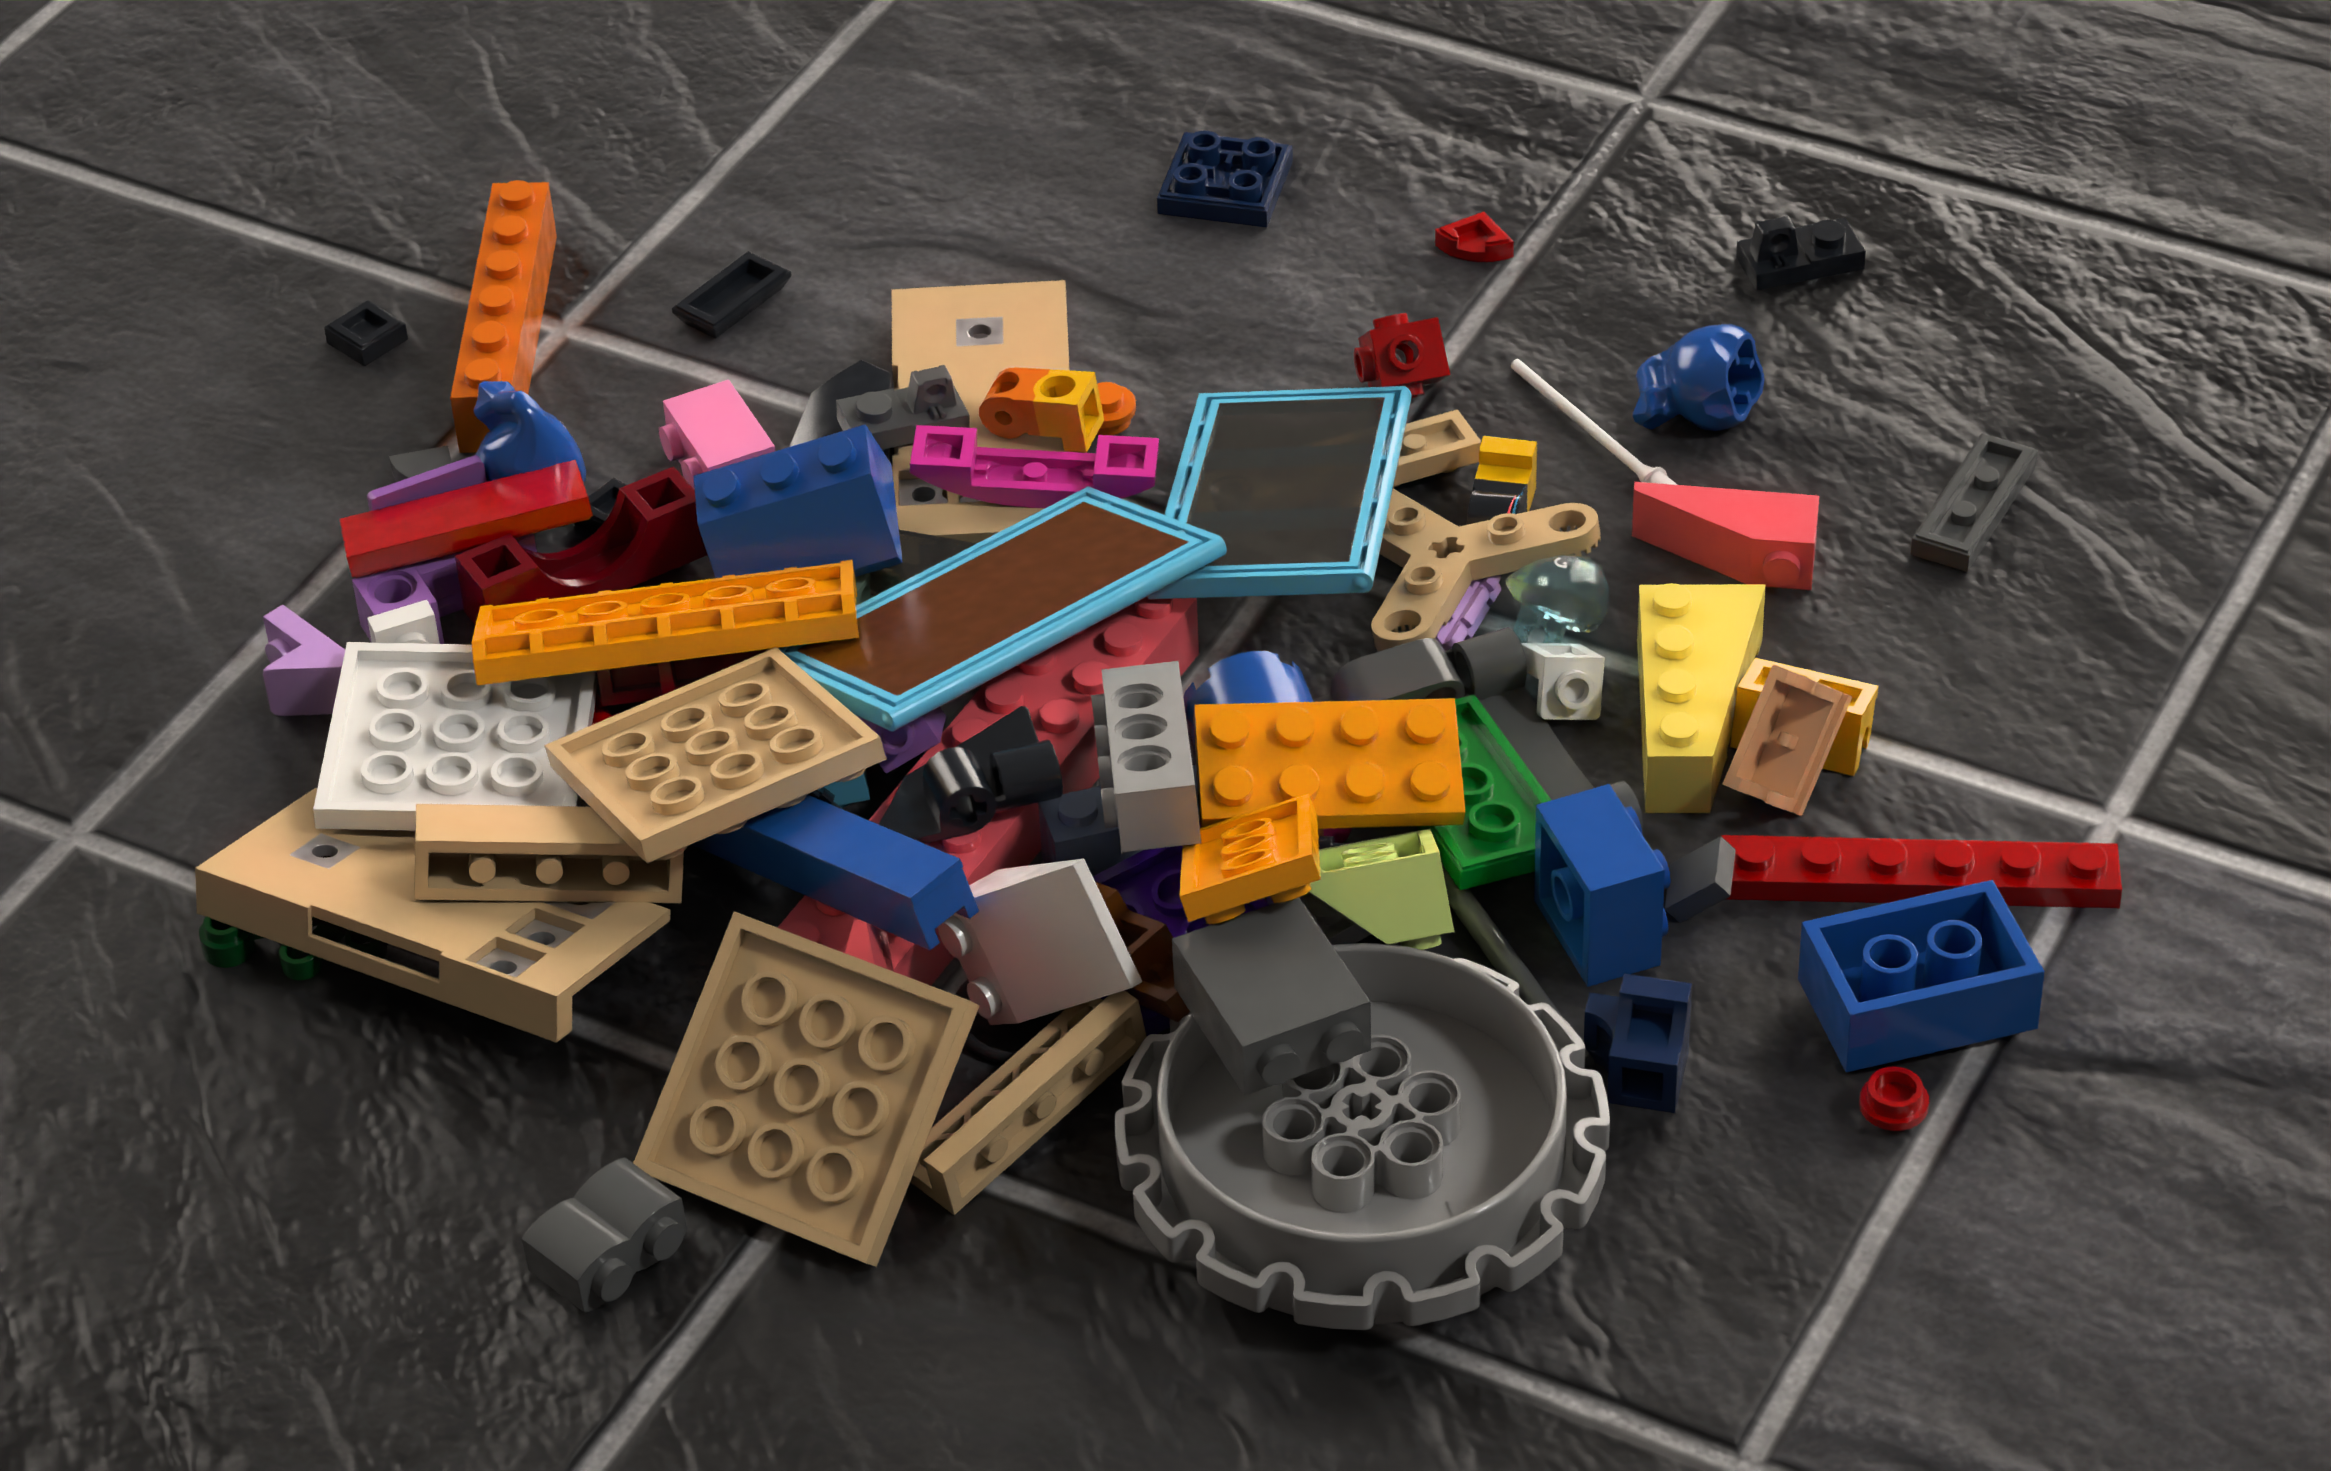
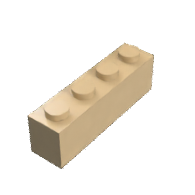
[414,804,684,903]

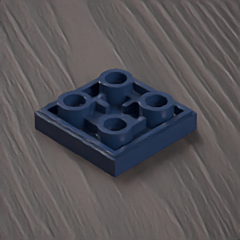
[1157,131,1293,227]

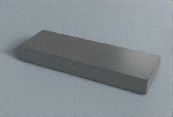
[1910,433,2038,572]

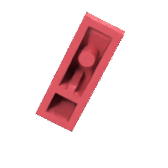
[1632,482,1819,590]

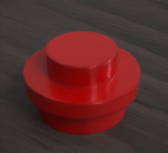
[1859,1066,1929,1131]

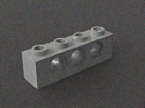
[1091,661,1201,852]

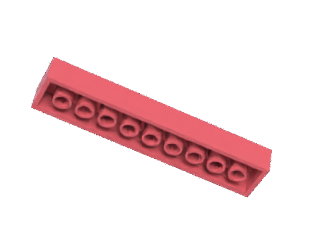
[777,596,1199,986]

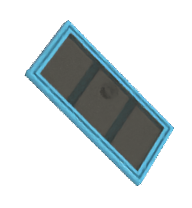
[1148,386,1412,599]

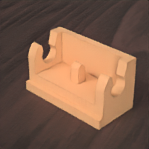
[1722,664,1852,816]

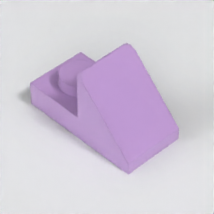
[263,604,345,716]

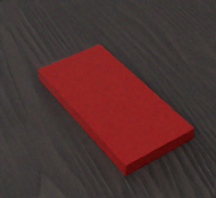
[340,459,593,578]

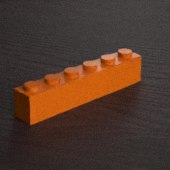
[450,180,557,453]

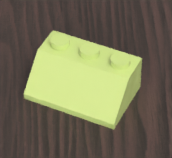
[1309,829,1454,950]

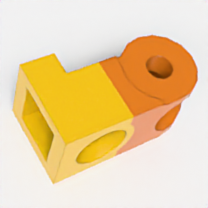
[979,367,1104,453]

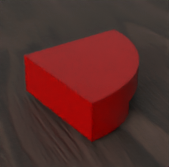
[1435,212,1514,262]

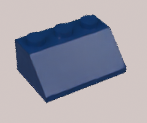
[694,424,903,578]

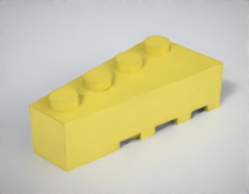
[1637,583,1766,813]

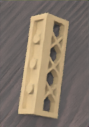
[910,990,1147,1215]

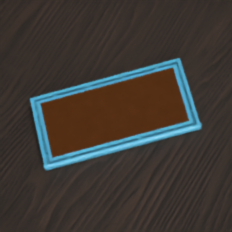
[778,486,1227,732]

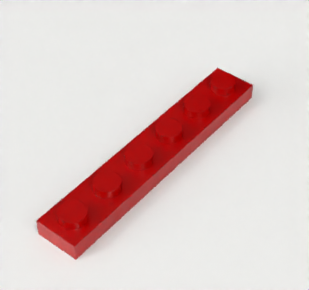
[1721,835,2122,908]

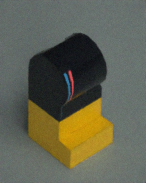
[1467,436,1537,525]

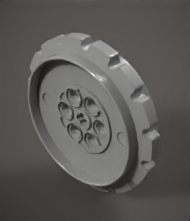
[1115,943,1610,1330]

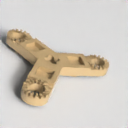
[1340,486,1601,651]

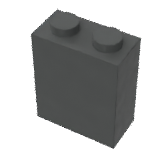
[1172,897,1371,1096]

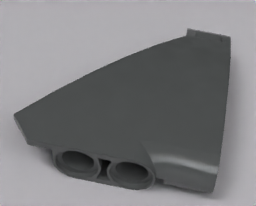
[1313,627,1643,832]

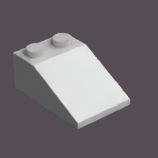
[938,859,1142,1025]

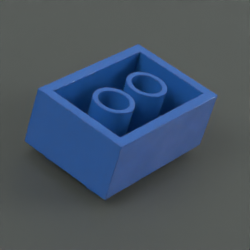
[1798,880,2045,1072]

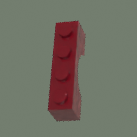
[455,466,708,626]

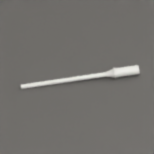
[1511,359,1677,485]

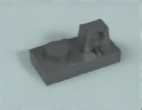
[836,365,970,450]

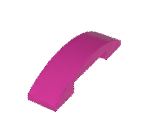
[910,425,1159,508]

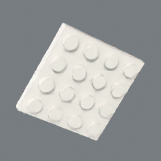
[313,642,598,832]

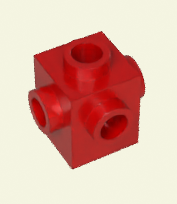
[1354,313,1450,398]

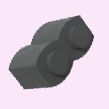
[521,1157,688,1313]

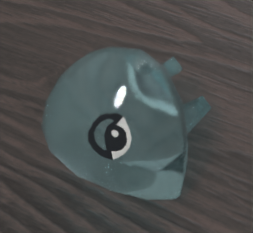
[1506,554,1609,643]

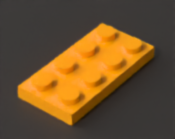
[1193,698,1466,829]
[1179,793,1321,924]

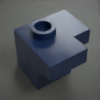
[1584,973,1692,1113]

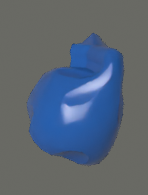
[1632,324,1764,431]
[473,381,586,483]

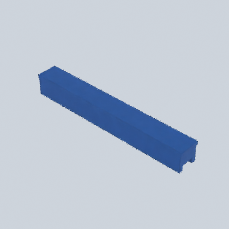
[691,795,979,950]

